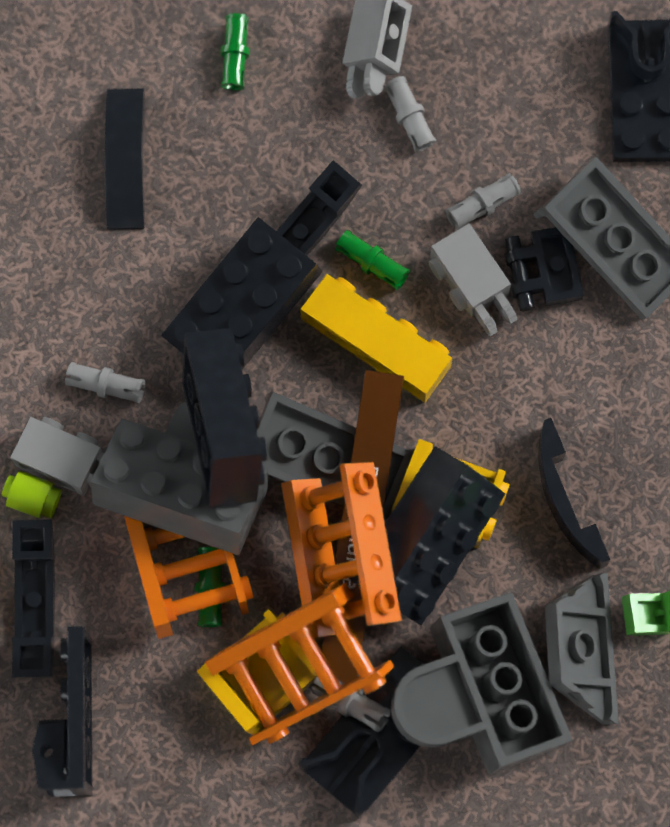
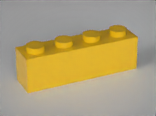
[300,274,452,403]

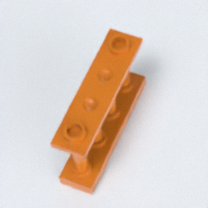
[281,462,402,639]
[124,516,254,639]
[205,583,394,746]

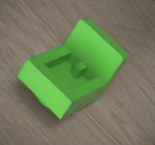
[621,591,670,636]

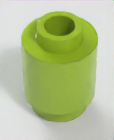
[1,470,62,519]

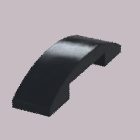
[105,88,145,230]
[276,160,362,256]
[538,418,611,569]
[12,519,55,678]

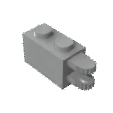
[342,0,412,99]
[428,223,518,336]
[10,417,104,496]

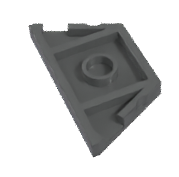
[545,573,619,725]

